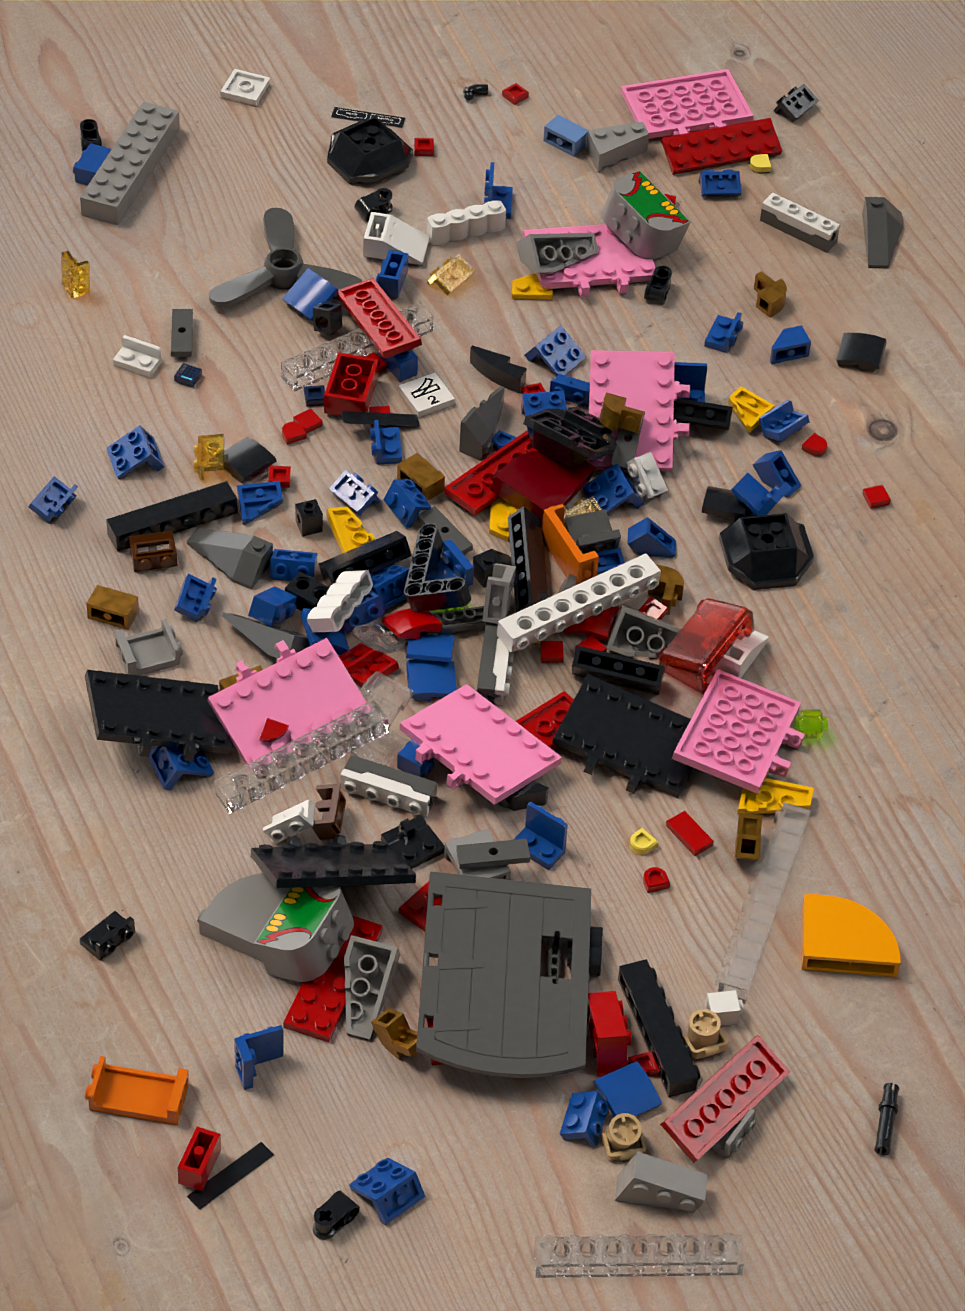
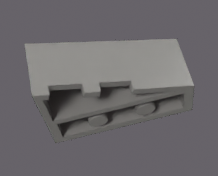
[587,121,649,173]
[615,1151,708,1212]

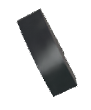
[470,345,527,394]

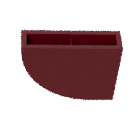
[490,451,596,526]

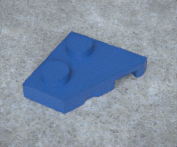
[237,481,283,525]

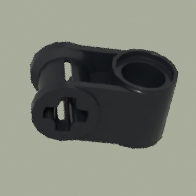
[80,119,102,152]
[354,188,392,222]
[644,266,672,304]
[313,1190,360,1240]

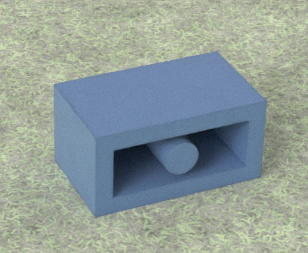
[543,115,588,157]

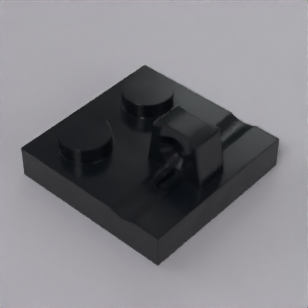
[381,815,445,869]

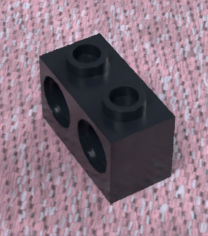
[285,572,330,611]

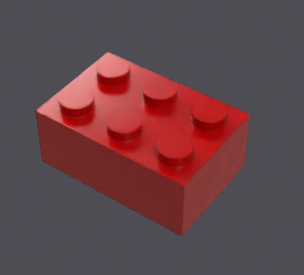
[324,352,379,416]

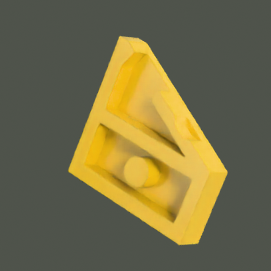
[512,273,553,300]
[728,386,775,433]
[489,498,518,542]

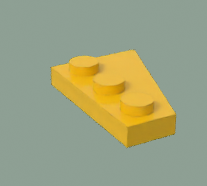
[326,507,376,553]
[737,778,814,815]

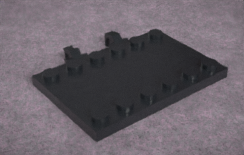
[85,670,232,762]
[552,674,693,798]
[250,835,416,888]

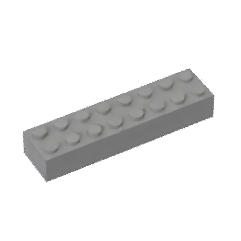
[80,102,180,225]

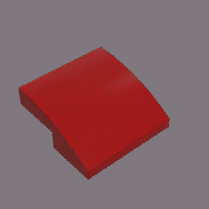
[563,605,620,640]
[382,608,443,639]
[339,638,399,690]

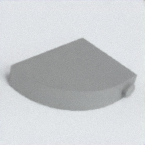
[197,873,289,961]

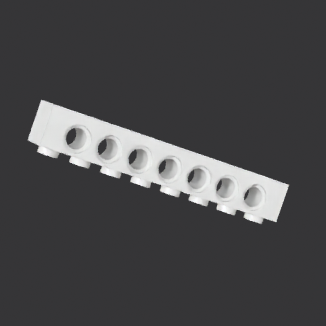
[497,553,661,653]

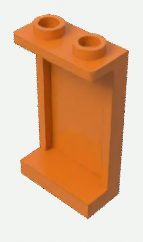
[542,504,599,586]
[85,1056,189,1125]

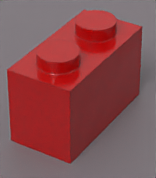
[177,1126,221,1191]

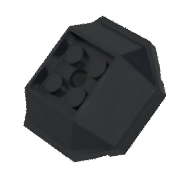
[327,116,413,184]
[523,407,617,468]
[719,513,814,590]

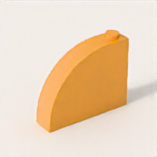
[801,893,901,977]

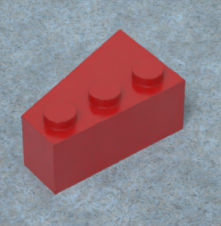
[587,991,632,1077]

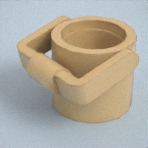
[683,1009,728,1059]
[602,1113,646,1161]

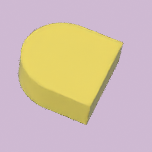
[750,154,771,173]
[630,828,658,855]

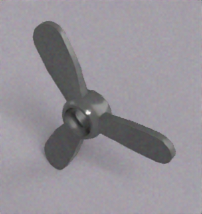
[209,208,362,307]

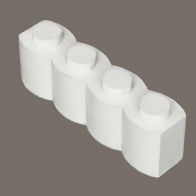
[426,201,506,245]
[307,570,373,632]

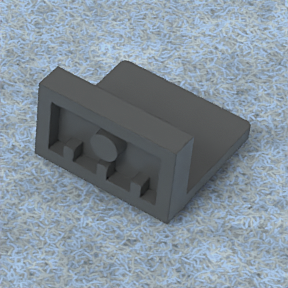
[564,509,621,554]

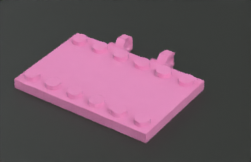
[621,69,754,139]
[523,224,656,297]
[588,350,690,471]
[208,638,372,776]
[672,669,805,794]
[400,684,562,805]

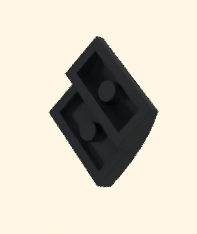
[836,333,887,371]
[215,437,277,482]
[702,486,747,519]

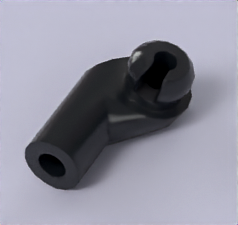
[463,84,488,100]

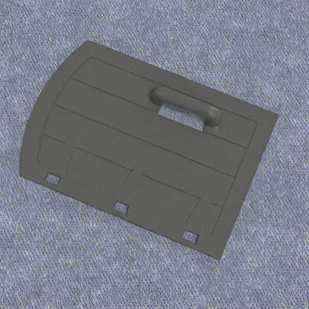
[416,872,591,1078]

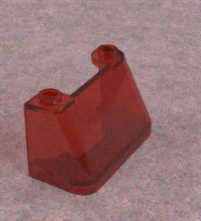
[658,598,755,695]

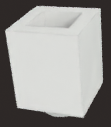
[705,990,743,1026]

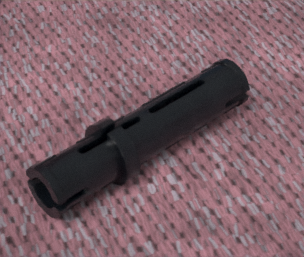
[874,1083,900,1155]

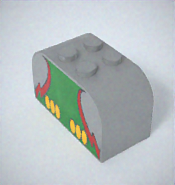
[601,170,691,259]
[254,886,354,982]

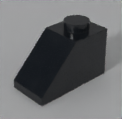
[473,549,512,588]
[497,781,549,811]

